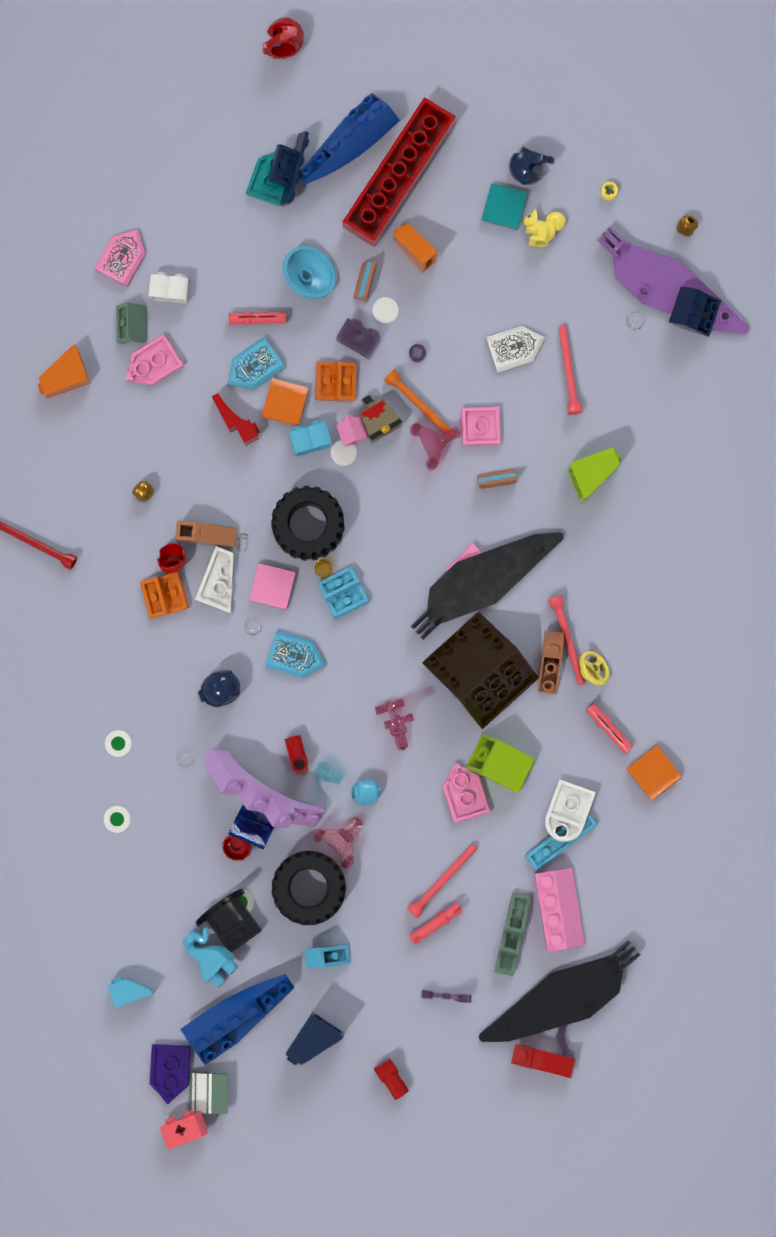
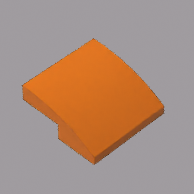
[315,361,357,401]
[262,378,309,426]
[140,571,190,619]
[626,745,682,801]

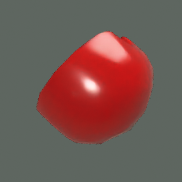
[157,543,187,574]
[222,832,251,861]

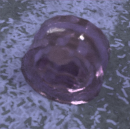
[409,344,426,363]

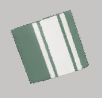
[189,1072,228,1114]

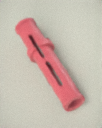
[229,311,286,326]
[586,703,633,754]
[409,902,463,945]

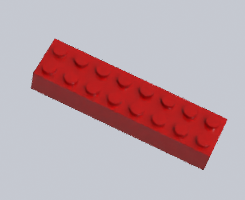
[342,97,456,247]

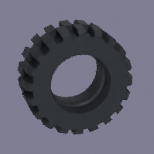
[271,485,345,561]
[271,851,346,925]

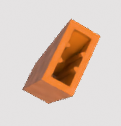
[393,223,438,273]
[37,345,90,399]

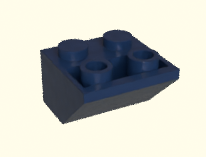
[669,286,721,337]

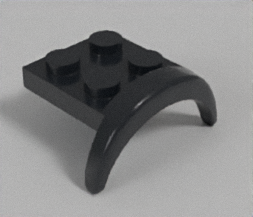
[195,889,262,953]

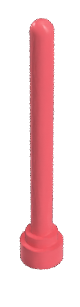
[559,325,583,415]
[548,595,585,685]
[407,844,477,919]

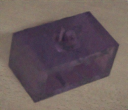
[336,318,381,359]

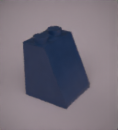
[285,1012,345,1066]

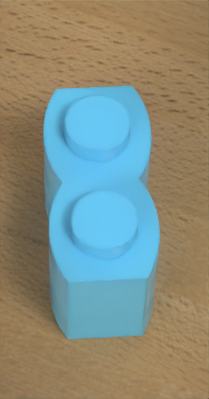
[289,420,332,456]

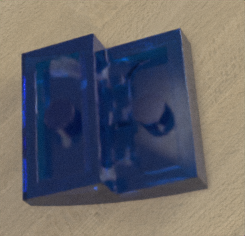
[228,805,275,850]

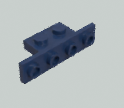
[268,131,309,206]

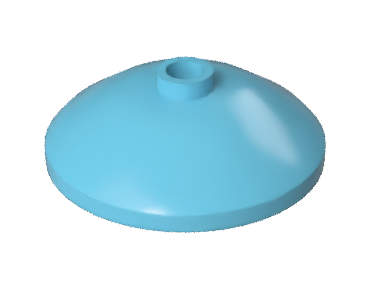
[282,246,336,299]

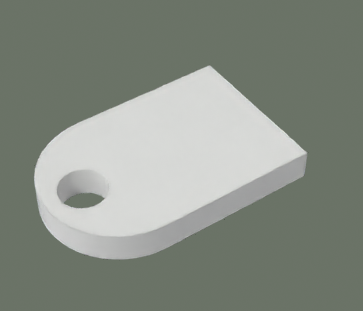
[545,780,596,842]

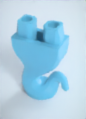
[182,927,238,988]

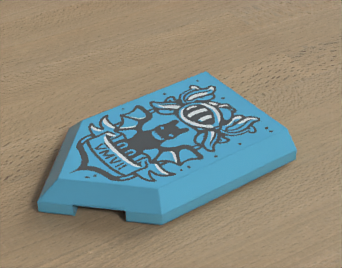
[228,337,285,389]
[266,630,326,678]

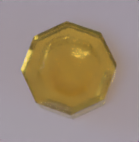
[314,559,333,578]

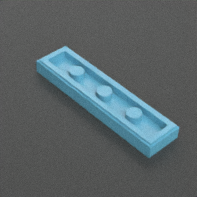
[525,813,598,871]

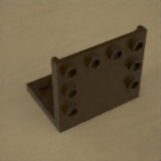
[422,612,539,729]

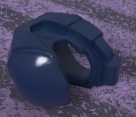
[509,146,555,185]
[198,670,240,707]

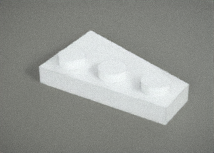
[195,546,234,614]

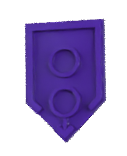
[149,1044,191,1105]

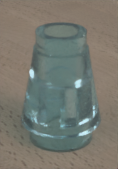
[313,762,343,785]

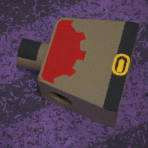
[360,395,403,444]

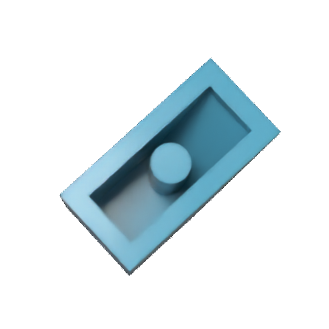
[305,944,350,968]
[108,976,154,1008]

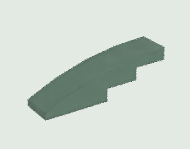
[494,893,531,977]

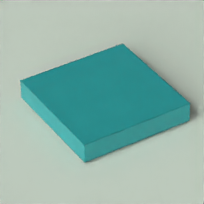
[481,183,528,230]

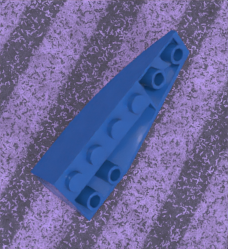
[299,93,400,184]
[181,974,295,1065]

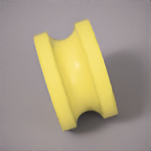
[601,182,618,201]

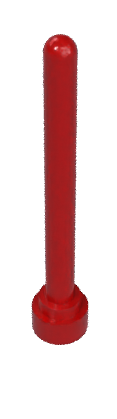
[0,521,77,570]

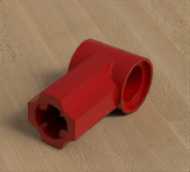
[284,735,309,775]
[373,1058,409,1100]

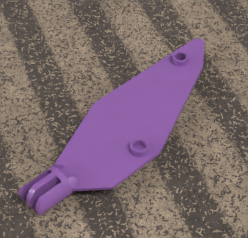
[597,227,749,334]

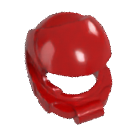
[263,17,304,59]

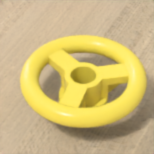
[579,651,610,686]

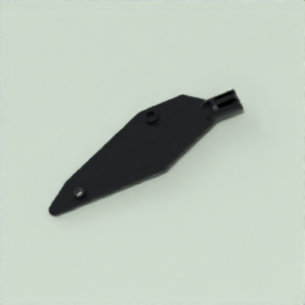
[410,532,563,640]
[479,940,641,1042]

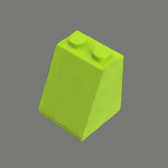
[567,447,621,504]
[465,734,535,793]

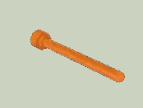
[384,369,456,439]

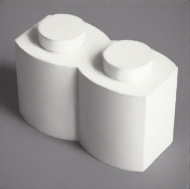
[148,272,189,303]

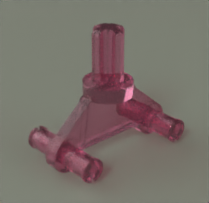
[410,423,461,471]
[375,699,414,750]
[313,817,363,869]

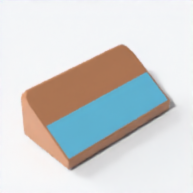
[353,261,376,302]
[477,469,517,489]

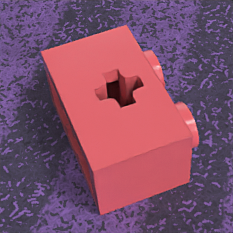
[160,1110,209,1149]

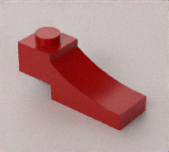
[212,393,260,446]
[511,1044,576,1078]

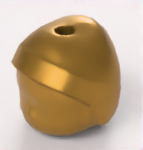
[676,215,698,237]
[132,481,154,502]

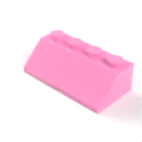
[534,868,585,952]

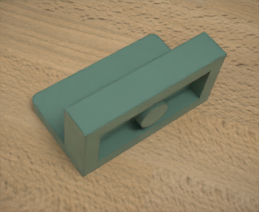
[116,302,146,344]

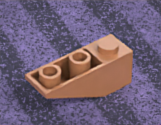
[175,520,236,547]
[538,630,564,694]

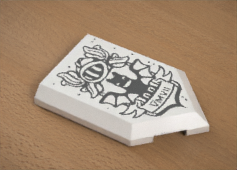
[486,326,545,373]

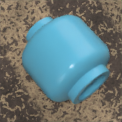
[351,779,381,805]

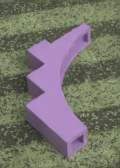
[204,749,324,828]

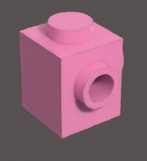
[336,415,369,447]

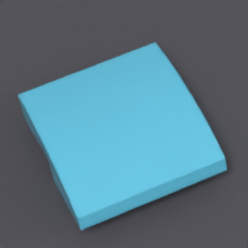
[317,566,369,620]

